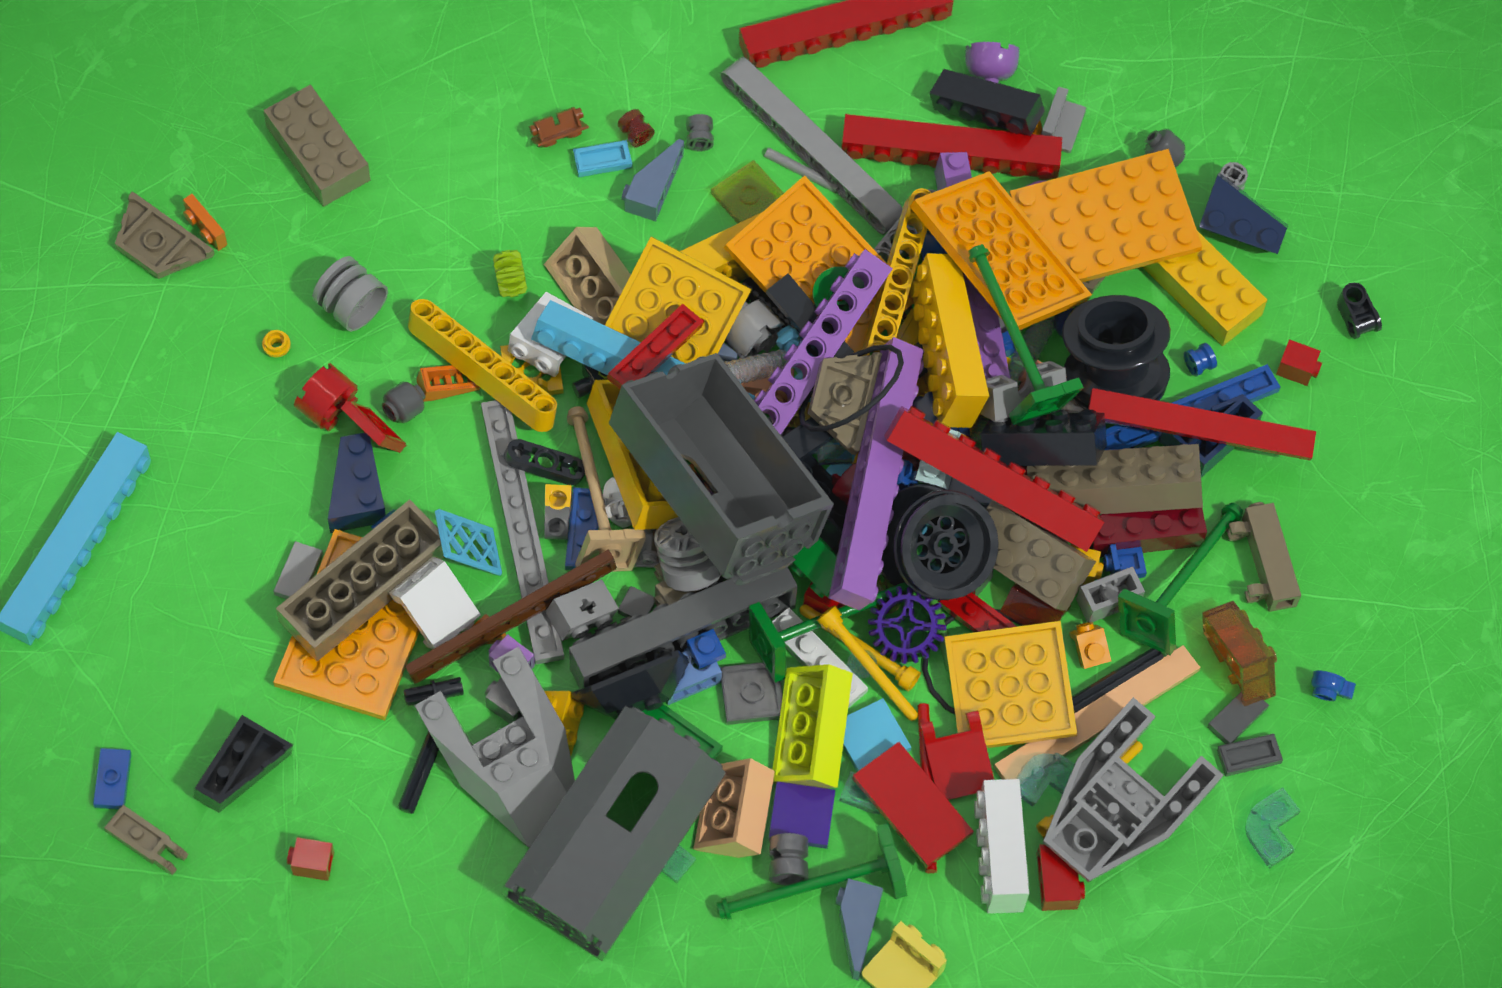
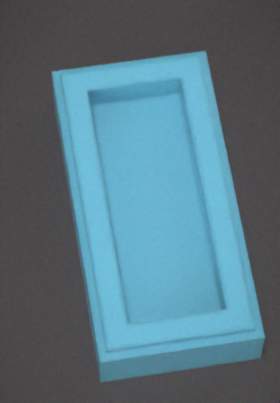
[573,140,632,177]

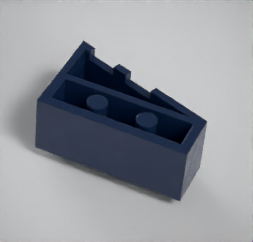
[1159,394,1263,478]

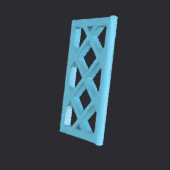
[435,509,502,576]

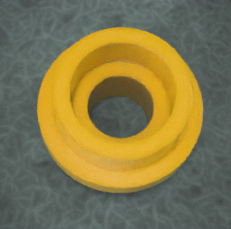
[262,330,291,357]

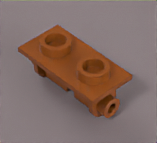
[529,107,589,148]

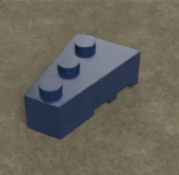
[1199,172,1288,254]
[328,432,386,533]

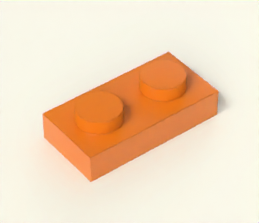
[183,194,227,251]

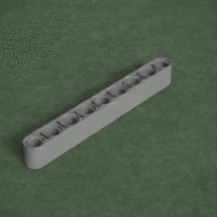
[720,57,903,234]

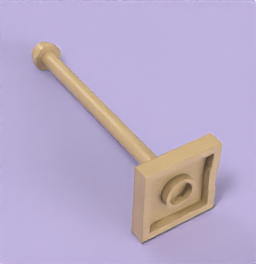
[567,406,646,572]

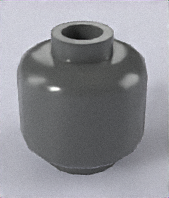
[1145,129,1185,168]
[382,381,425,423]

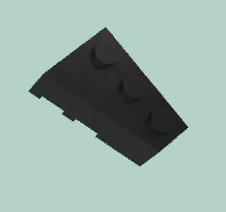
[193,715,293,813]

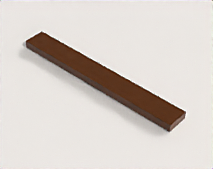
[405,549,617,684]

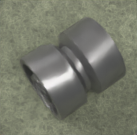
[770,833,808,886]

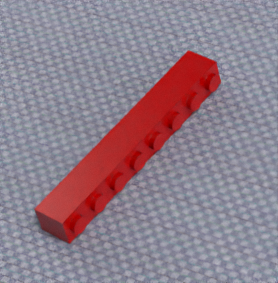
[739,0,954,68]
[842,114,1063,180]
[884,406,1104,552]

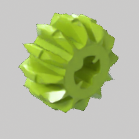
[493,250,527,297]

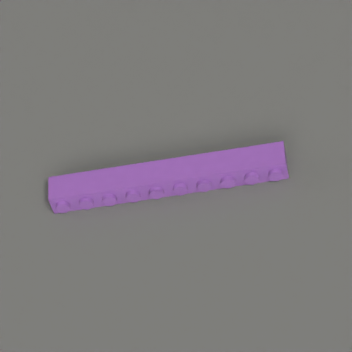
[934,152,1010,379]
[829,337,924,610]

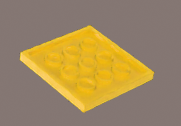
[605,236,752,363]
[945,621,1077,748]

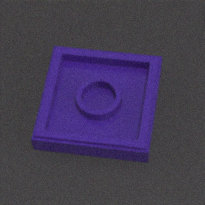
[768,781,835,849]

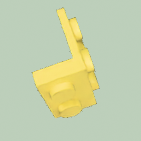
[862,921,947,988]

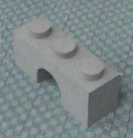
[980,361,1066,422]

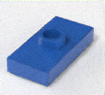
[93,748,132,809]

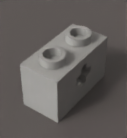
[1076,567,1145,622]
[545,579,619,641]

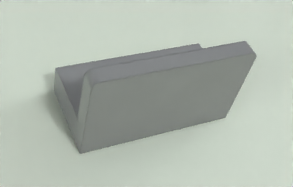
[1041,86,1086,153]

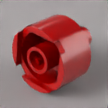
[294,363,358,431]

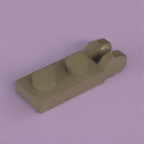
[104,805,188,875]

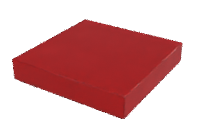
[341,401,406,453]

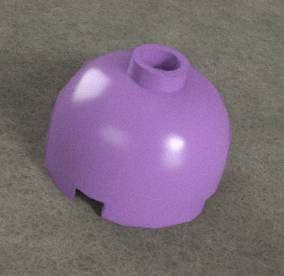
[965,42,1020,83]

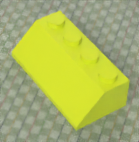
[772,664,853,789]

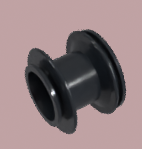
[1062,295,1171,410]
[881,484,999,600]

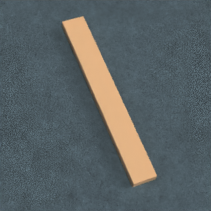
[994,645,1201,785]

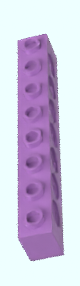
[754,249,893,435]

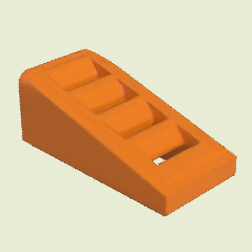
[417,365,480,402]

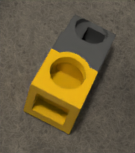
[544,484,572,540]

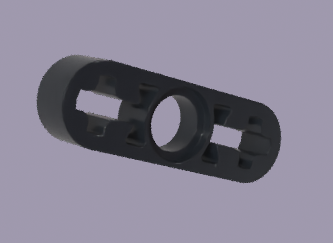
[504,439,585,485]

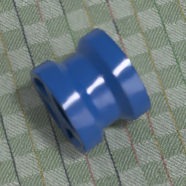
[1184,342,1217,377]

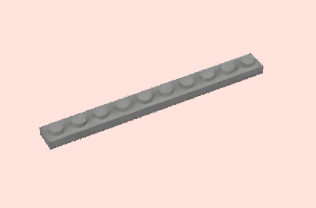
[481,400,564,665]

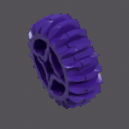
[868,586,947,664]

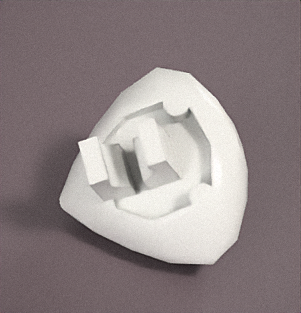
[603,477,632,528]

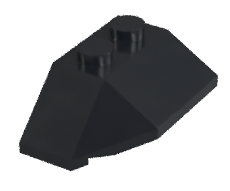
[572,650,689,720]

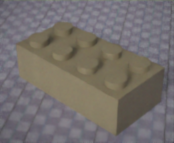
[263,84,370,207]
[986,500,1096,611]

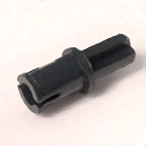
[404,677,464,706]

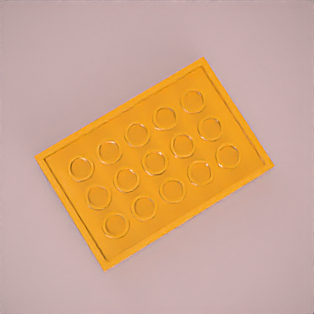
[1009,149,1203,283]
[910,171,1092,330]
[724,175,914,352]
[273,529,419,720]

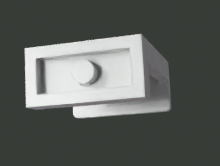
[508,292,593,377]
[389,557,481,649]

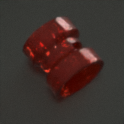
[617,109,655,147]

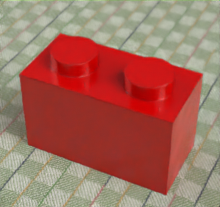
[1036,844,1085,911]

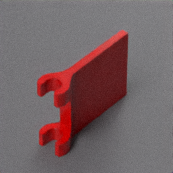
[920,711,994,800]

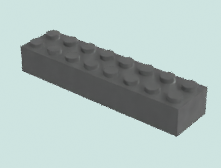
[569,567,797,690]

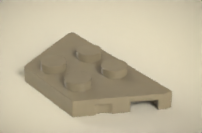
[115,191,215,279]
[808,352,882,455]

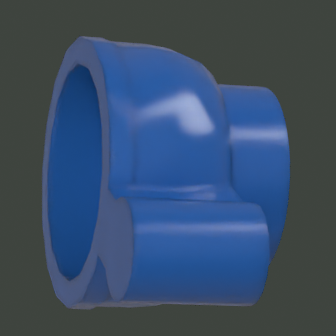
[1312,670,1356,701]

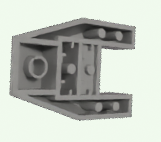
[415,647,575,848]
[1043,697,1224,882]

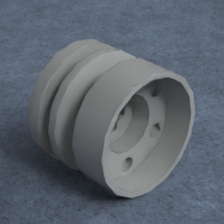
[312,256,388,332]
[654,517,721,592]

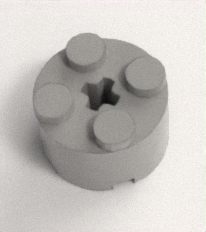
[724,299,786,364]

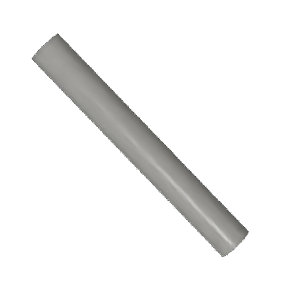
[764,148,840,193]

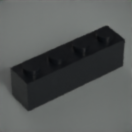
[929,69,1045,136]

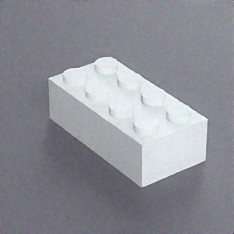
[974,779,1029,914]

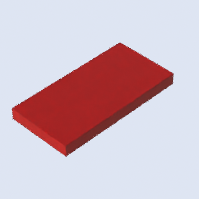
[852,742,974,869]

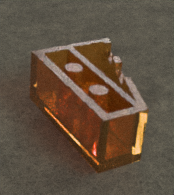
[1202,601,1277,707]

